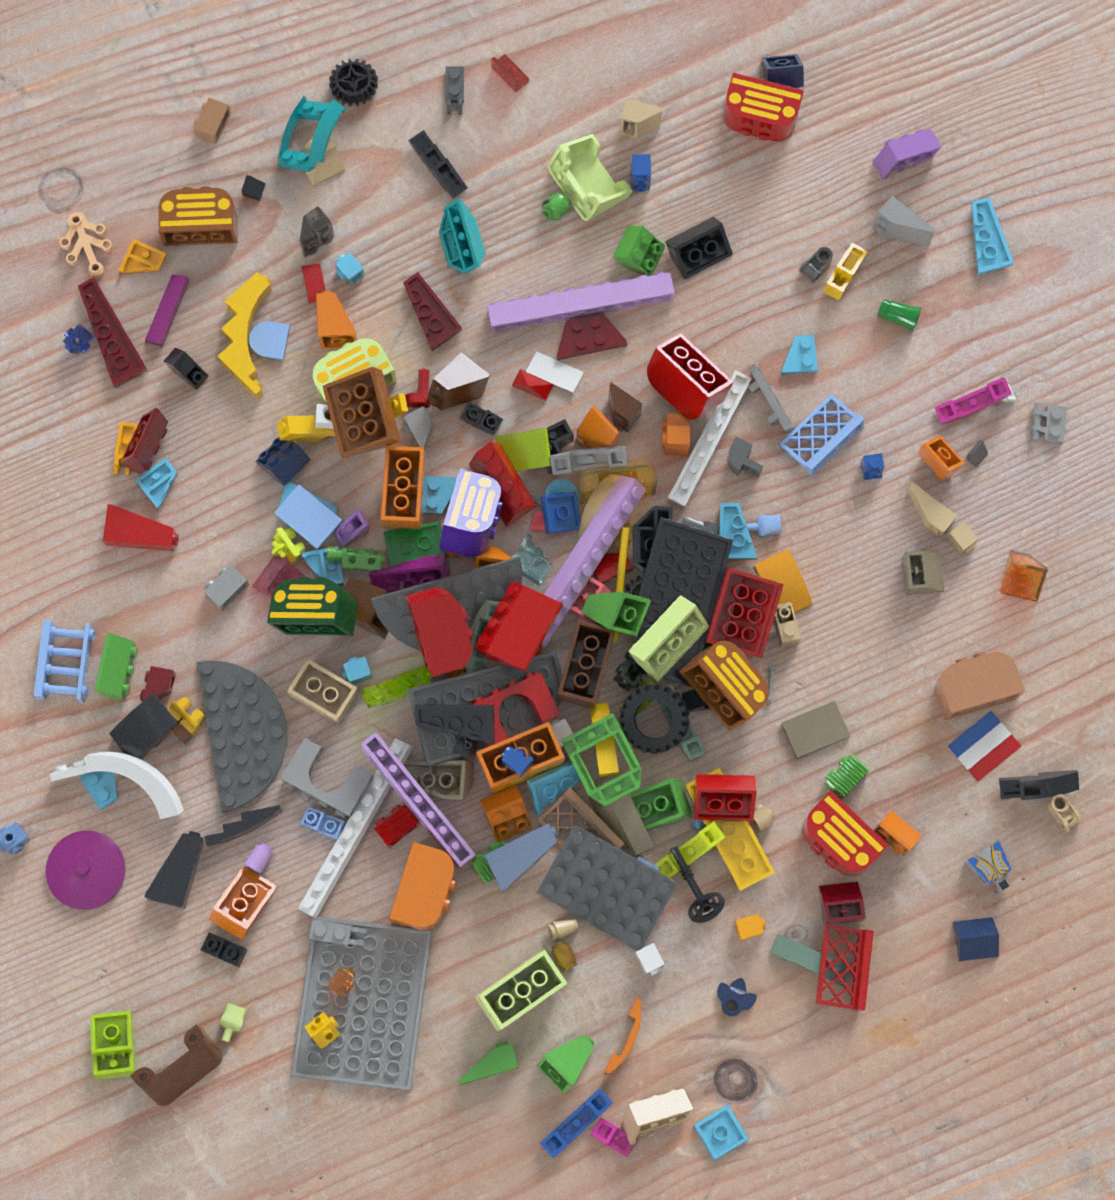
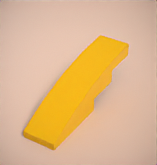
[589,703,619,777]

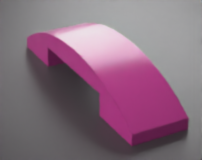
[934,377,1012,425]

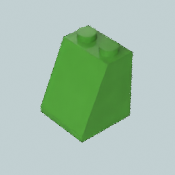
[581,592,651,636]

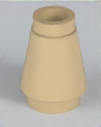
[548,919,579,941]

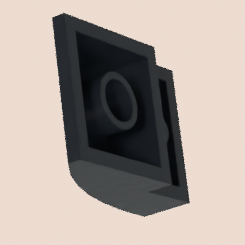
[109,694,178,760]

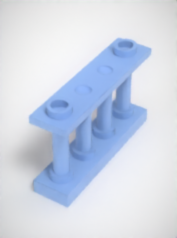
[34,620,95,703]

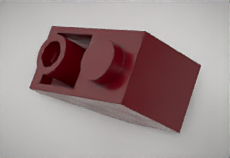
[140,666,176,702]

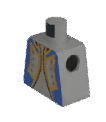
[964,841,1012,892]

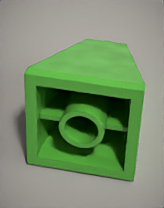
[536,1035,594,1095]

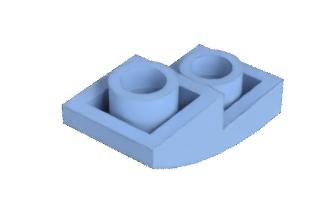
[300,807,346,840]

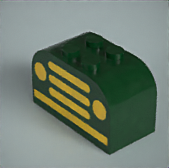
[267,577,358,636]

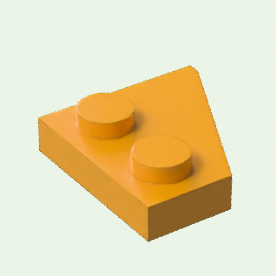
[118,239,168,273]

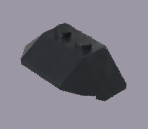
[633,506,673,574]

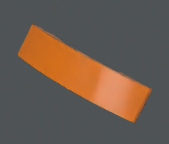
[605,997,641,1074]

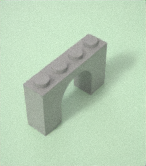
[281,738,373,818]

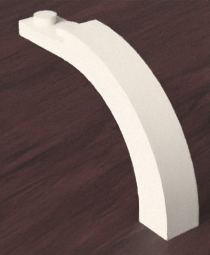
[49,752,184,819]

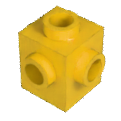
[305,1012,340,1049]

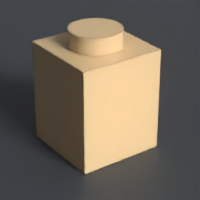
[947,521,979,555]

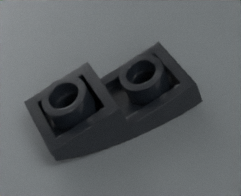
[459,401,503,436]
[201,932,248,968]

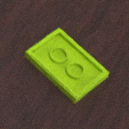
[495,428,551,472]

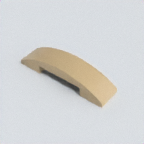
[579,473,620,539]

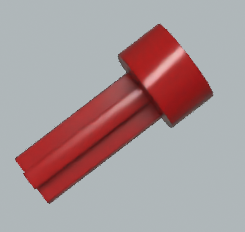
[405,368,431,408]

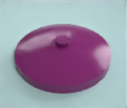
[46,831,126,910]

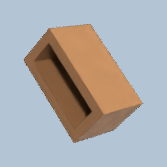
[193,98,231,144]

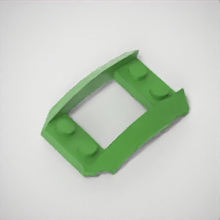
[561,713,642,806]

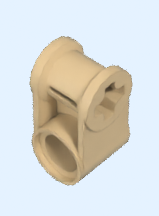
[1047,794,1083,833]

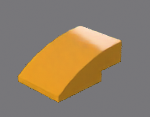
[753,549,813,613]

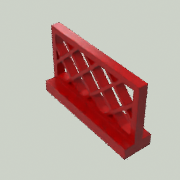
[815,924,874,1011]

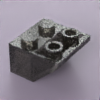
[299,206,335,257]

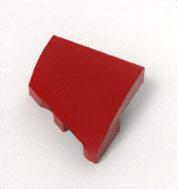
[593,553,634,584]

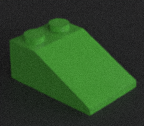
[630,778,693,831]

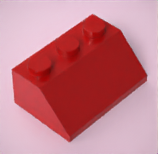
[694,774,757,821]

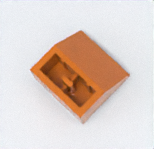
[480,785,533,842]
[874,810,921,856]

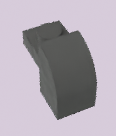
[728,437,763,478]

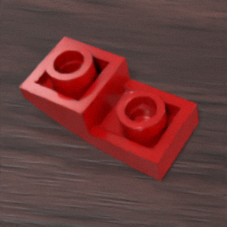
[301,263,326,303]

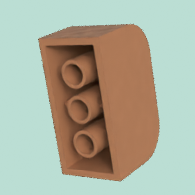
[935,652,1025,721]

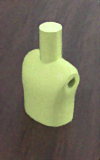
[220,1003,247,1042]

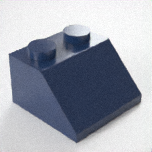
[762,54,804,89]

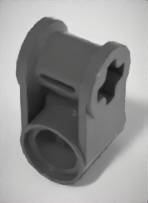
[799,247,833,283]

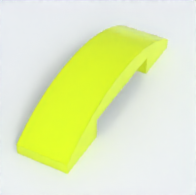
[655,821,726,878]

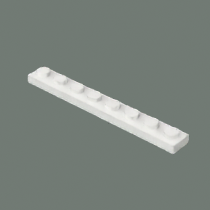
[668,370,752,508]

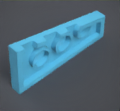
[971,197,1014,275]

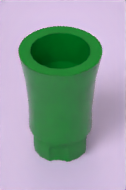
[877,299,922,332]

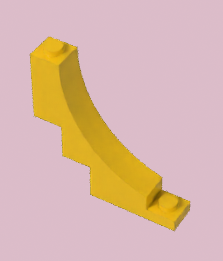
[217,272,272,400]
[277,393,408,443]

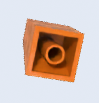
[316,291,358,349]

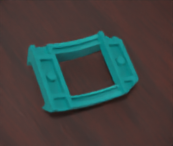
[278,96,346,172]

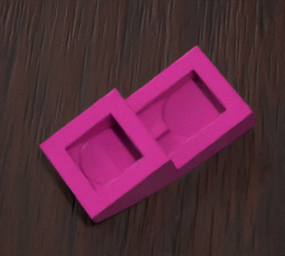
[591,1117,637,1157]

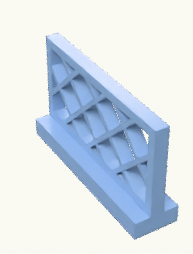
[779,394,864,477]

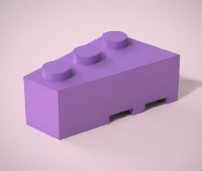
[872,129,941,180]

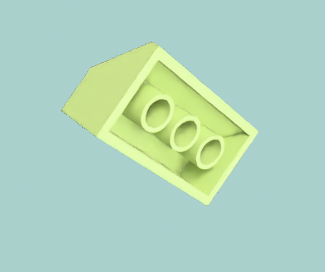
[629,595,709,682]

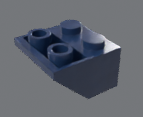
[255,437,311,486]

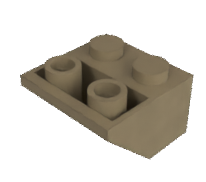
[902,551,944,595]

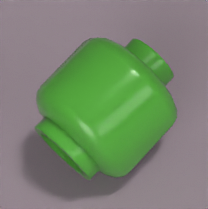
[542,193,569,220]

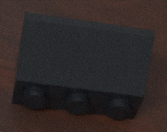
[665,216,733,279]

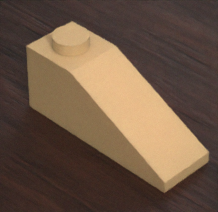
[907,481,957,538]

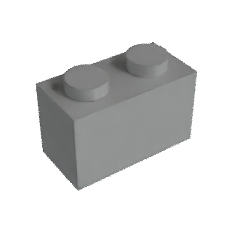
[204,565,249,611]

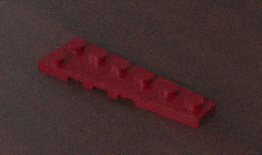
[78,277,148,388]

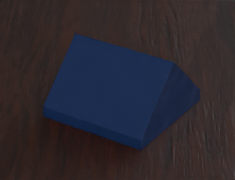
[953,917,999,961]

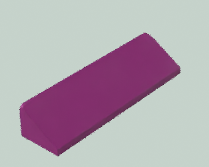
[145,275,189,347]

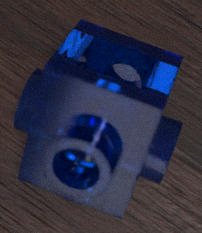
[63,324,95,354]

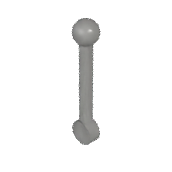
[767,665,776,704]

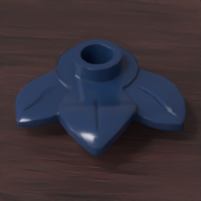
[717,978,757,1016]

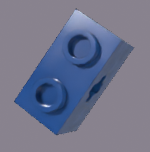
[630,154,651,192]

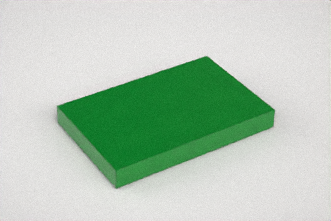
[384,521,447,566]

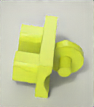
[271,527,306,564]

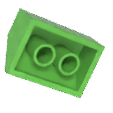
[95,633,138,701]

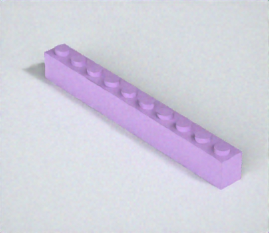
[487,272,675,333]
[540,475,646,647]

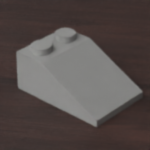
[873,196,936,247]

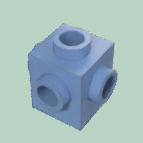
[0,822,31,854]

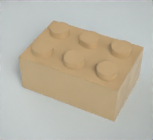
[287,659,359,725]

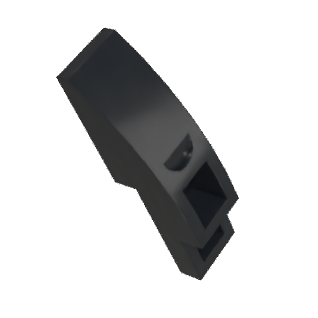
[999,770,1080,800]

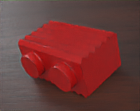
[374,804,420,848]

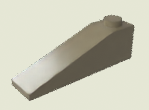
[403,761,474,800]
[587,774,654,856]

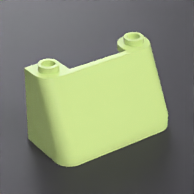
[548,134,633,221]

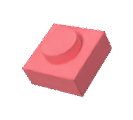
[529,512,546,533]

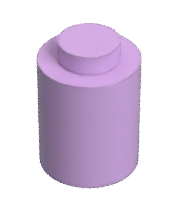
[244,843,274,874]

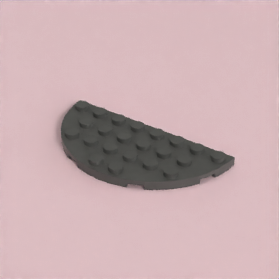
[370,557,522,651]
[197,661,287,813]

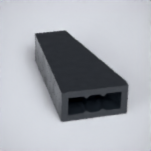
[144,831,205,909]

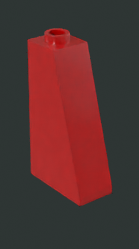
[103,504,179,551]

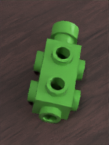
[327,547,385,572]

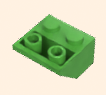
[613,226,665,277]

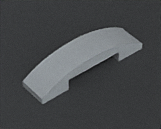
[550,446,628,475]

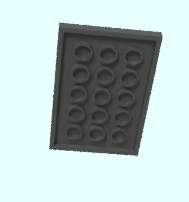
[537,824,678,951]

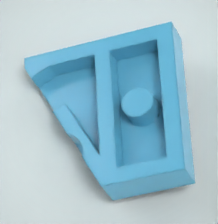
[781,335,818,375]
[135,458,178,509]
[423,476,457,515]
[302,546,345,586]
[79,771,118,811]

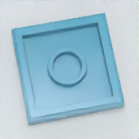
[693,1104,749,1161]

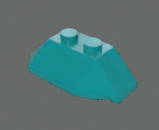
[439,199,486,274]

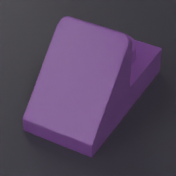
[333,509,369,547]

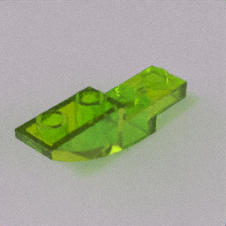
[361,667,432,709]

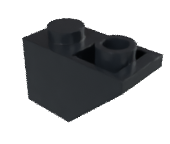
[163,347,209,390]

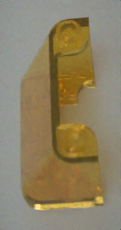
[576,458,657,504]

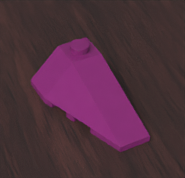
[369,554,451,593]

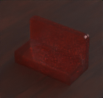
[491,54,529,92]

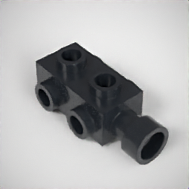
[613,651,647,691]

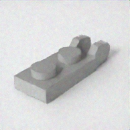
[309,919,367,946]

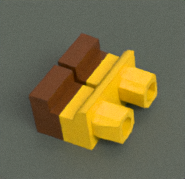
[167,696,206,745]

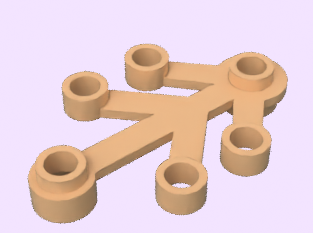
[59,212,113,278]

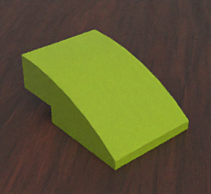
[91,1010,136,1080]

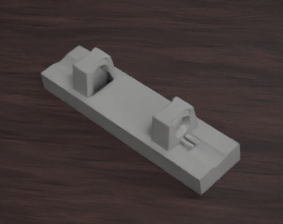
[748,364,795,433]

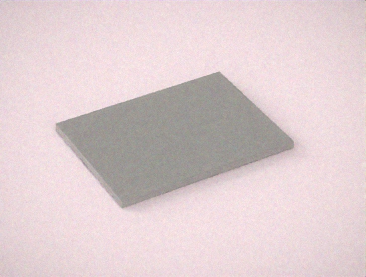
[291,917,432,1091]

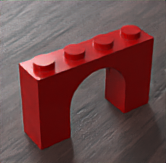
[471,671,560,747]

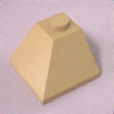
[299,138,345,186]

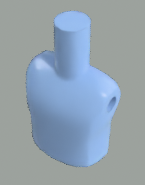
[746,515,781,537]

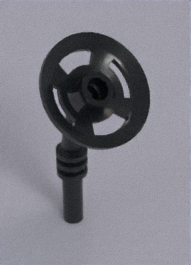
[670,846,725,923]

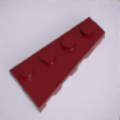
[403,272,462,351]

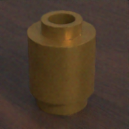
[551,941,578,972]

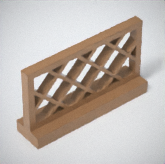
[537,787,626,849]

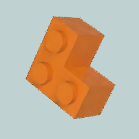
[662,413,690,456]

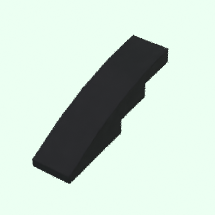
[408,130,468,199]
[204,805,282,847]

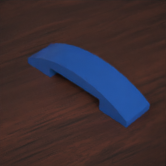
[540,1088,613,1158]

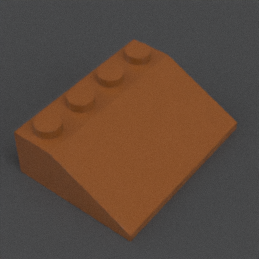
[322,366,401,458]

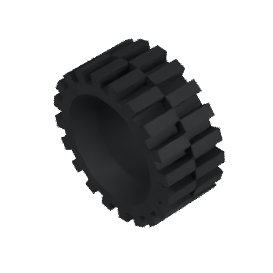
[619,684,690,754]

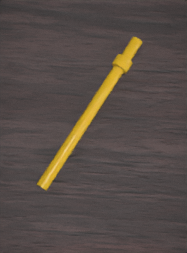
[613,527,630,643]

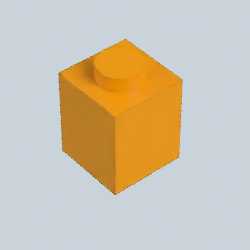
[734,914,766,941]

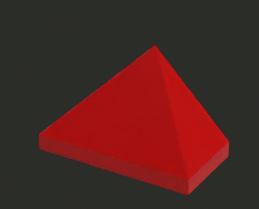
[512,369,554,401]

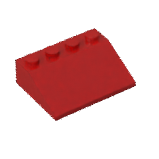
[705,568,784,658]
[474,582,564,671]

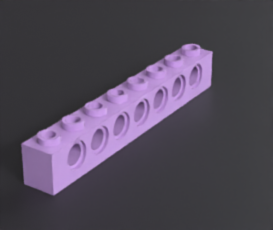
[359,732,476,868]

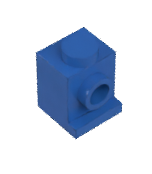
[860,453,885,480]
[502,746,533,777]

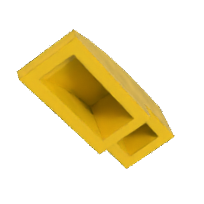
[823,243,868,301]

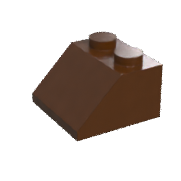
[608,382,642,433]

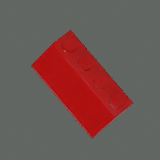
[469,441,537,527]

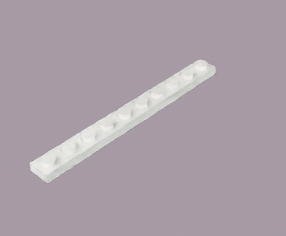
[298,738,413,919]

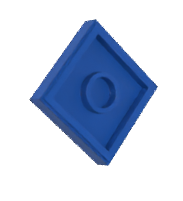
[540,492,581,534]

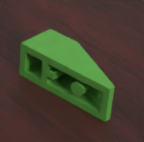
[459,1041,519,1085]

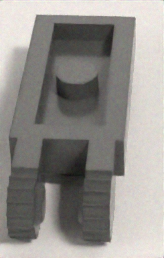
[446,66,464,115]

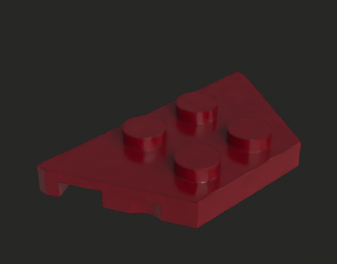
[557,313,627,361]

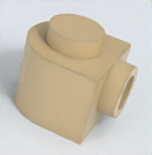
[752,804,775,832]

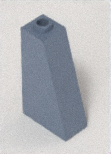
[484,823,559,893]

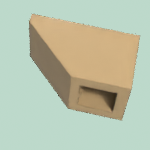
[774,602,801,648]

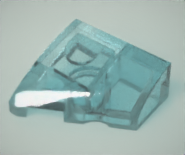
[512,534,552,586]

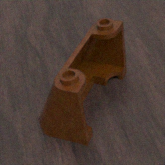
[130,1025,222,1106]

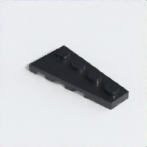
[415,704,495,745]

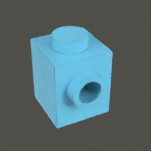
[335,252,365,286]
[341,657,372,685]

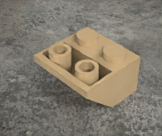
[620,99,662,138]

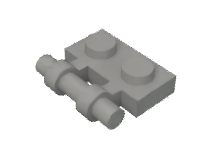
[1030,402,1067,444]

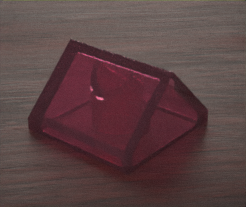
[252,556,306,599]

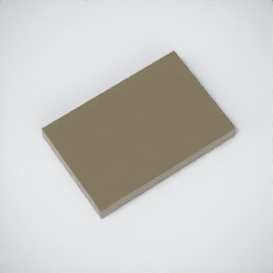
[781,701,850,759]

